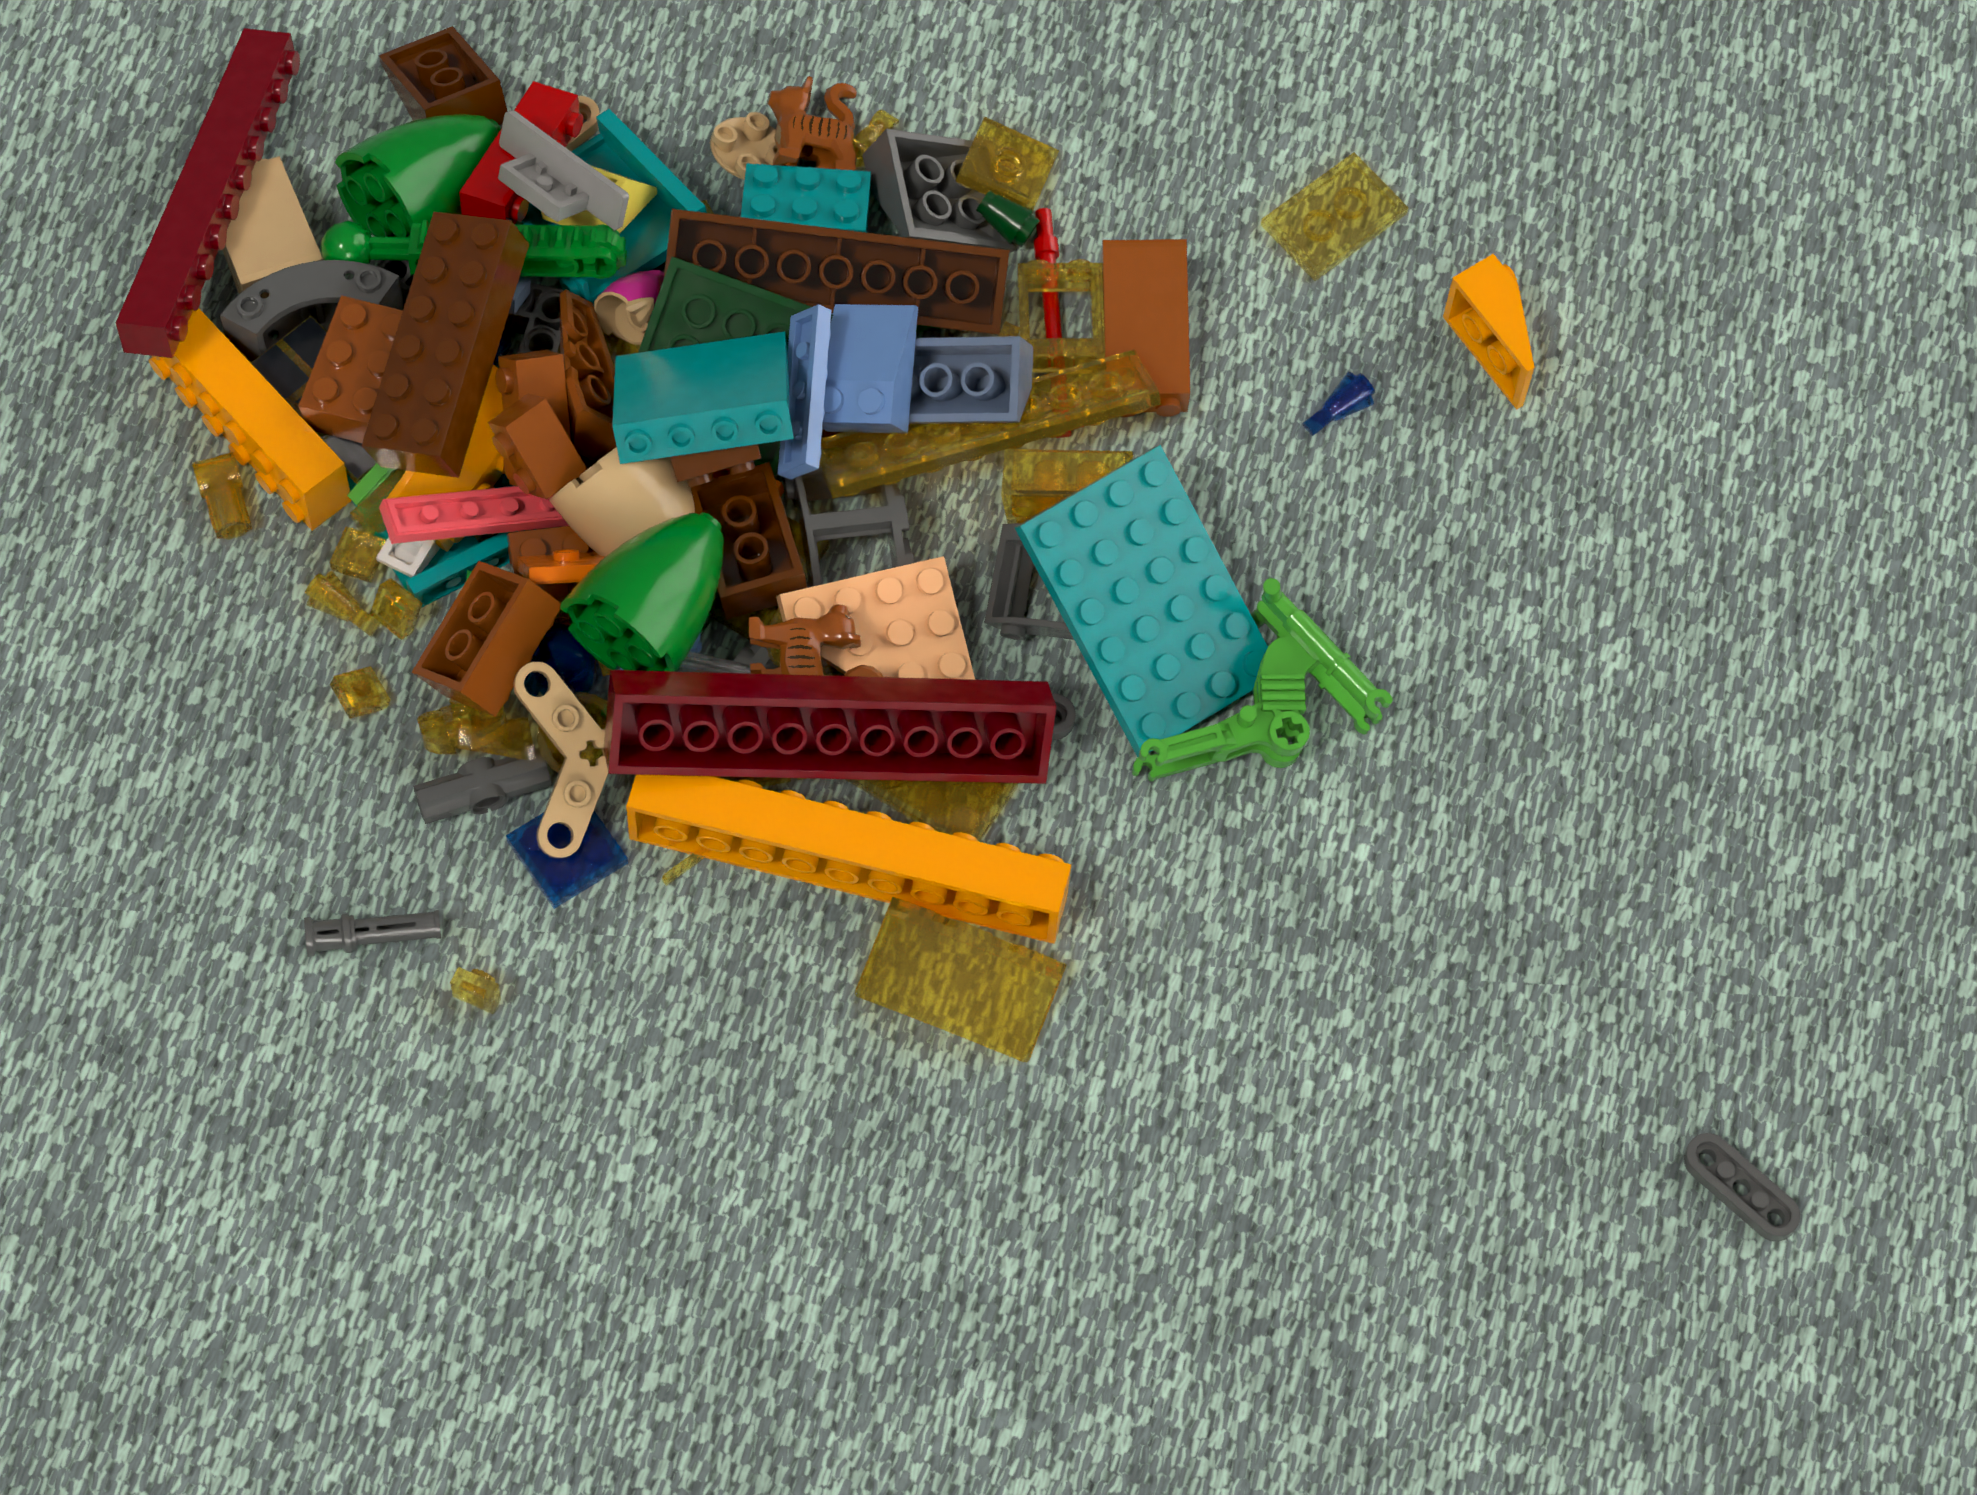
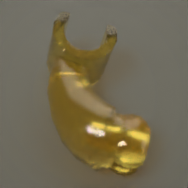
[853,109,899,167]

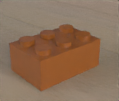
[298,295,403,443]
[412,561,561,717]

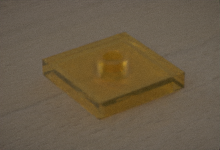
[956,116,1059,210]

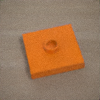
[517,549,606,584]

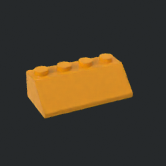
[386,365,505,552]

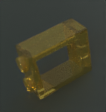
[1016,259,1105,373]

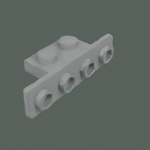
[498,110,629,230]

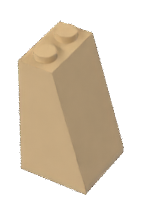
[223,156,323,298]

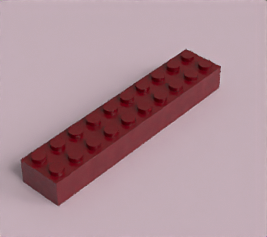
[604,670,1056,784]

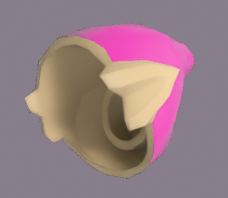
[594,270,664,345]

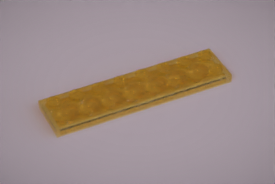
[819,349,1161,499]

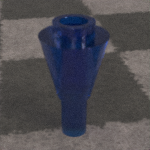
[1302,371,1375,436]

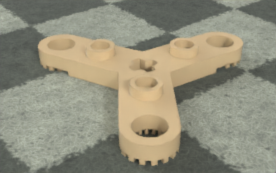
[513,662,608,858]

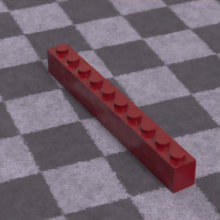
[115,28,300,358]

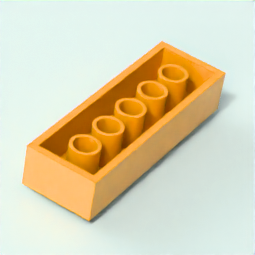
[149,308,352,531]

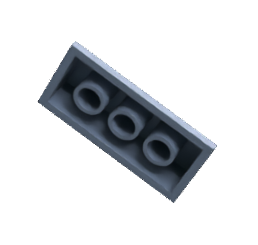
[909,336,1033,424]

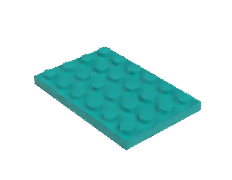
[1014,445,1268,757]

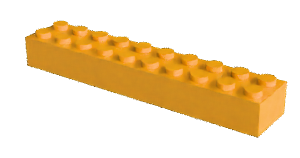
[626,775,1072,944]

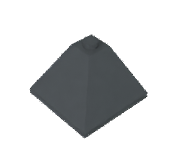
[862,129,1015,253]

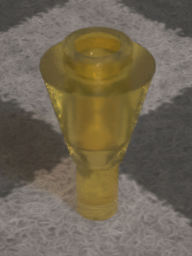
[305,571,381,636]

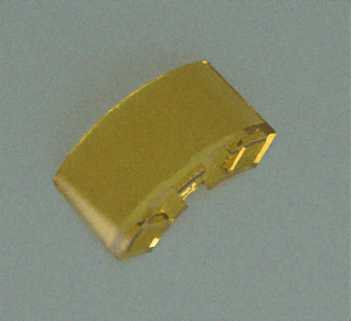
[855,897,1067,1062]

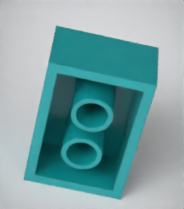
[741,163,871,233]

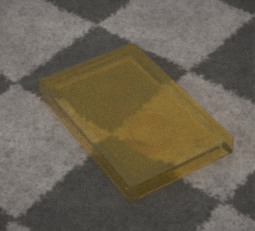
[1261,152,1408,281]

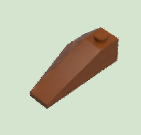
[560,289,617,462]

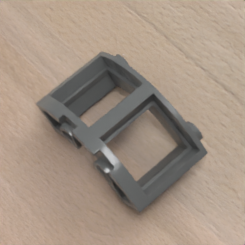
[220,260,404,363]
[783,448,915,588]
[984,523,1074,640]

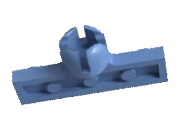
[778,304,831,479]

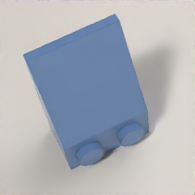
[822,304,918,433]

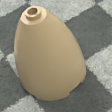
[549,447,695,556]

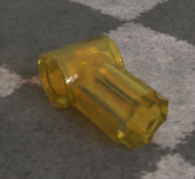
[192,451,252,540]

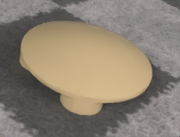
[710,112,778,180]

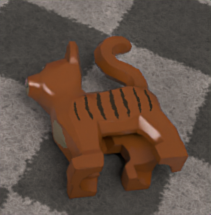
[767,76,857,170]
[749,604,883,677]

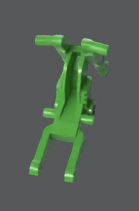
[1132,578,1393,782]

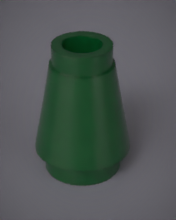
[976,190,1040,247]

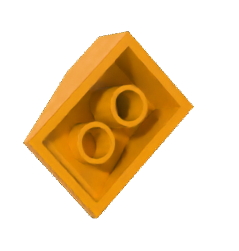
[1443,254,1535,410]

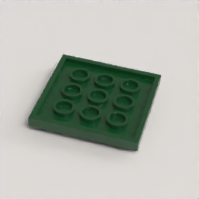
[638,256,834,476]

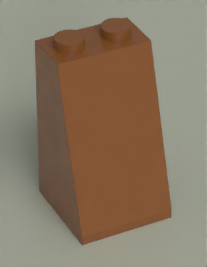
[1098,239,1190,417]

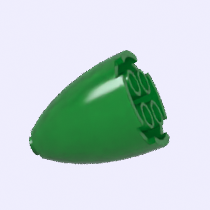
[335,114,501,237]
[560,512,724,672]

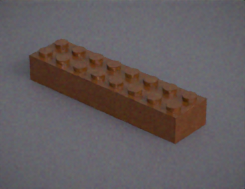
[664,209,1010,335]

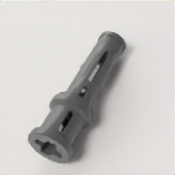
[304,910,441,957]

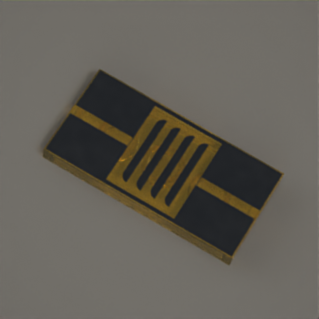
[251,316,377,484]

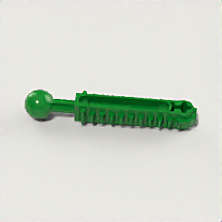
[321,220,627,279]

